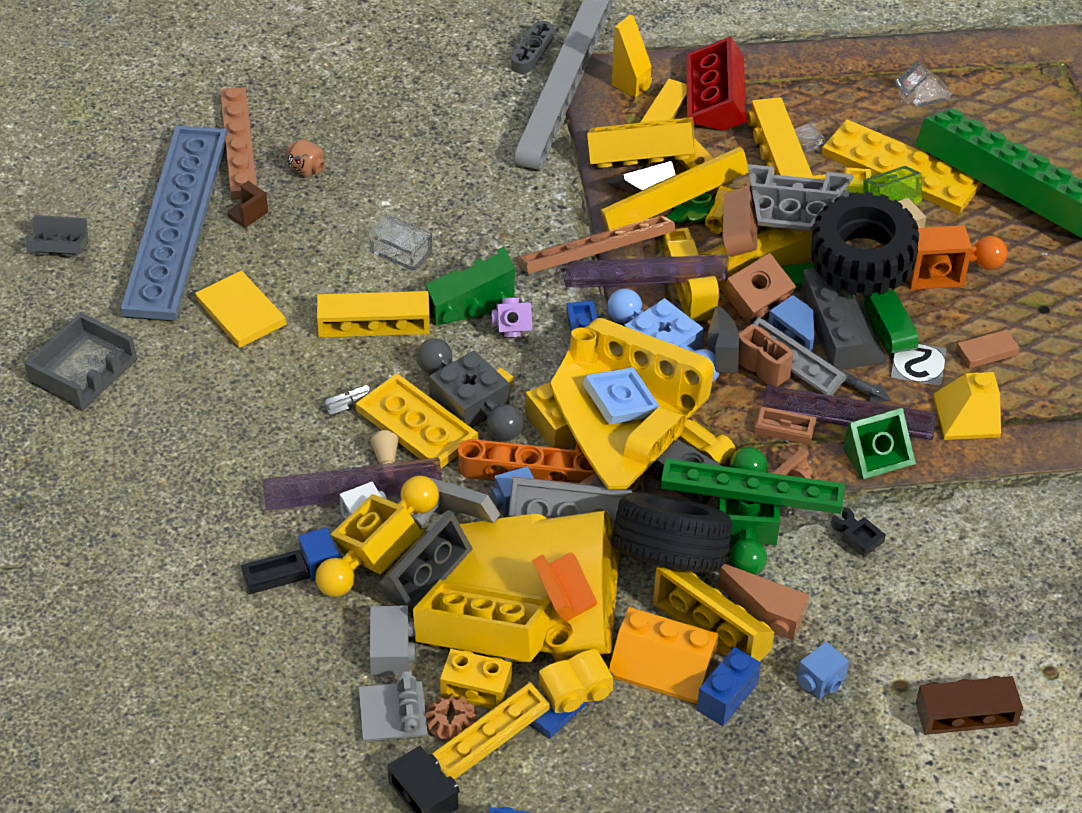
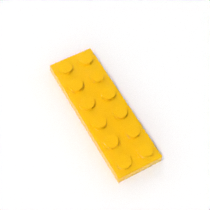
[821,119,983,215]

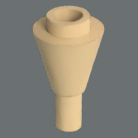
[370,430,399,483]

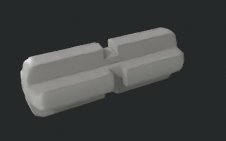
[324,385,372,415]

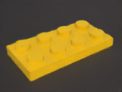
[356,373,478,472]

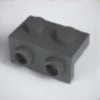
[26,215,88,257]

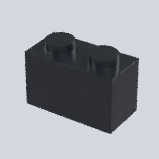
[388,745,460,813]

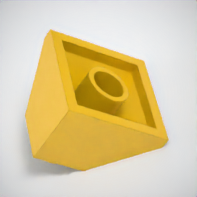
[933,372,1001,440]

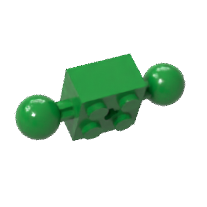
[717,446,780,575]

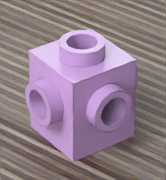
[491,297,532,337]

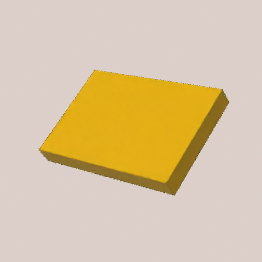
[195,270,287,348]

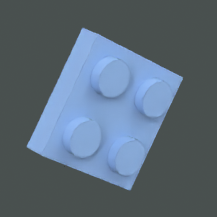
[582,367,659,425]

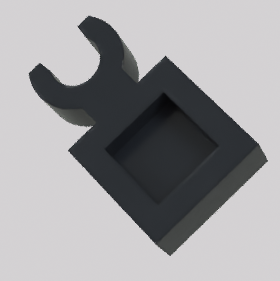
[831,507,886,557]

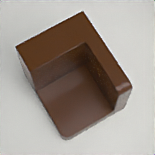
[228,181,268,228]

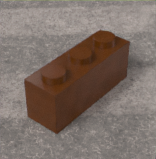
[915,676,1023,735]

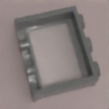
[24,312,137,411]

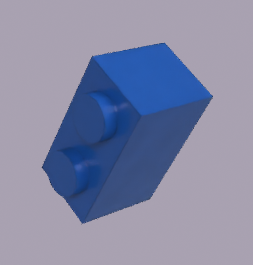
[697,647,761,726]

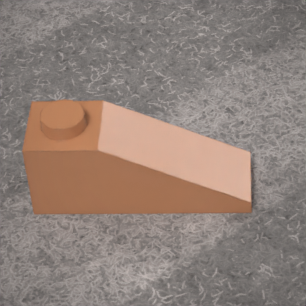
[719,564,810,640]

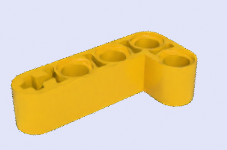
[664,238,719,322]

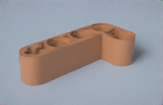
[723,185,766,257]

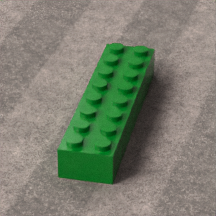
[914,108,1082,238]

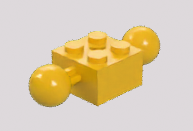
[315,476,439,597]

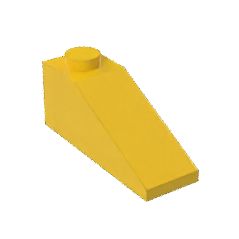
[612,15,652,98]

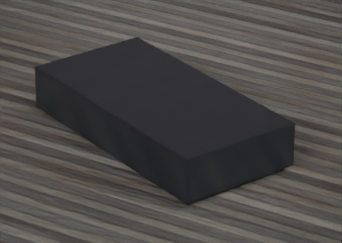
[241,549,309,594]

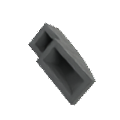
[708,307,739,373]

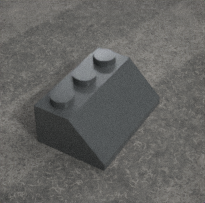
[377,510,473,615]

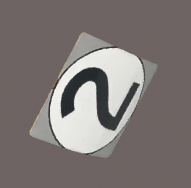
[891,344,946,386]

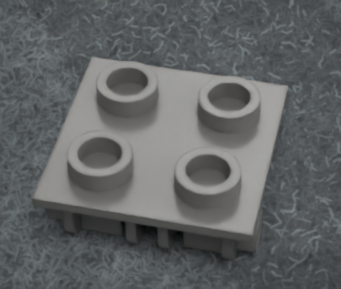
[359,671,428,742]

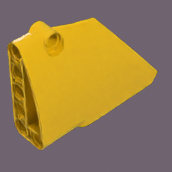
[550,318,714,489]
[415,510,620,662]

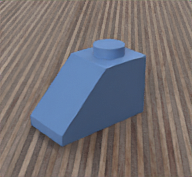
[768,295,814,352]

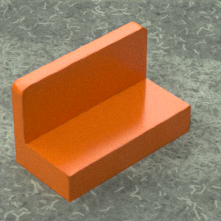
[532,552,597,622]

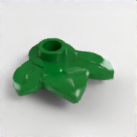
[666,193,715,223]

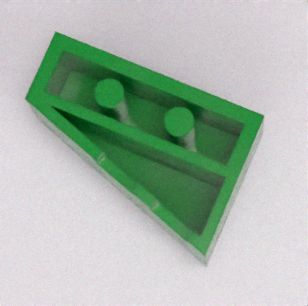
[426,247,515,326]

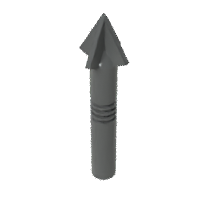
[832,365,892,403]

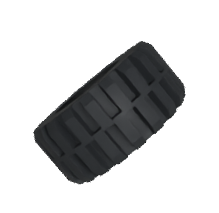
[811,192,919,296]

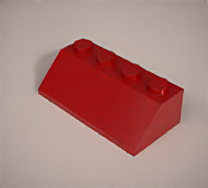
[686,36,747,131]

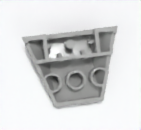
[748,164,853,231]

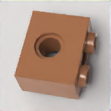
[721,253,796,324]

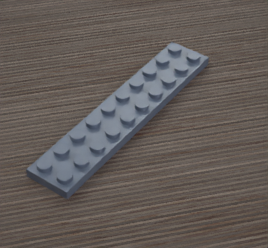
[121,125,227,321]

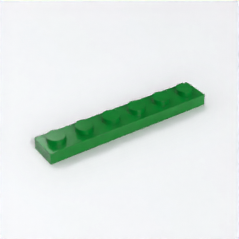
[661,458,845,514]

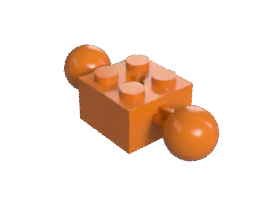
[870,225,1008,290]

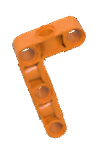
[458,439,595,484]

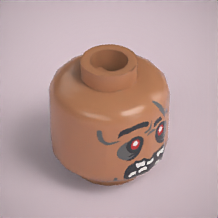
[285,139,325,177]

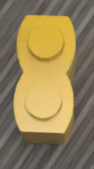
[539,649,613,713]

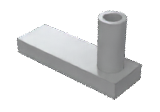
[411,476,500,530]

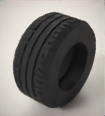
[611,493,733,572]

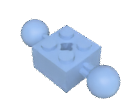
[607,289,720,382]

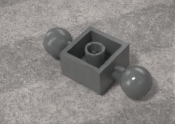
[416,338,524,441]

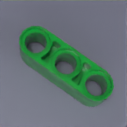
[864,289,919,354]

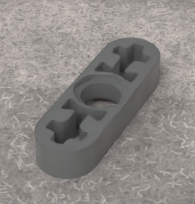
[511,21,554,73]

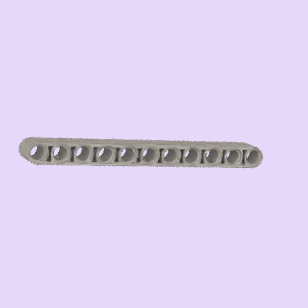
[514,0,613,170]

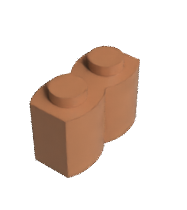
[739,324,793,387]

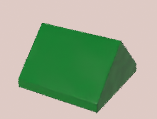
[843,408,916,479]

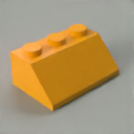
[609,607,719,704]

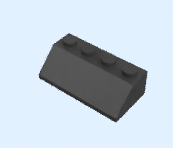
[800,268,886,370]

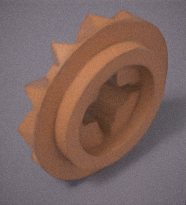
[425,693,476,740]

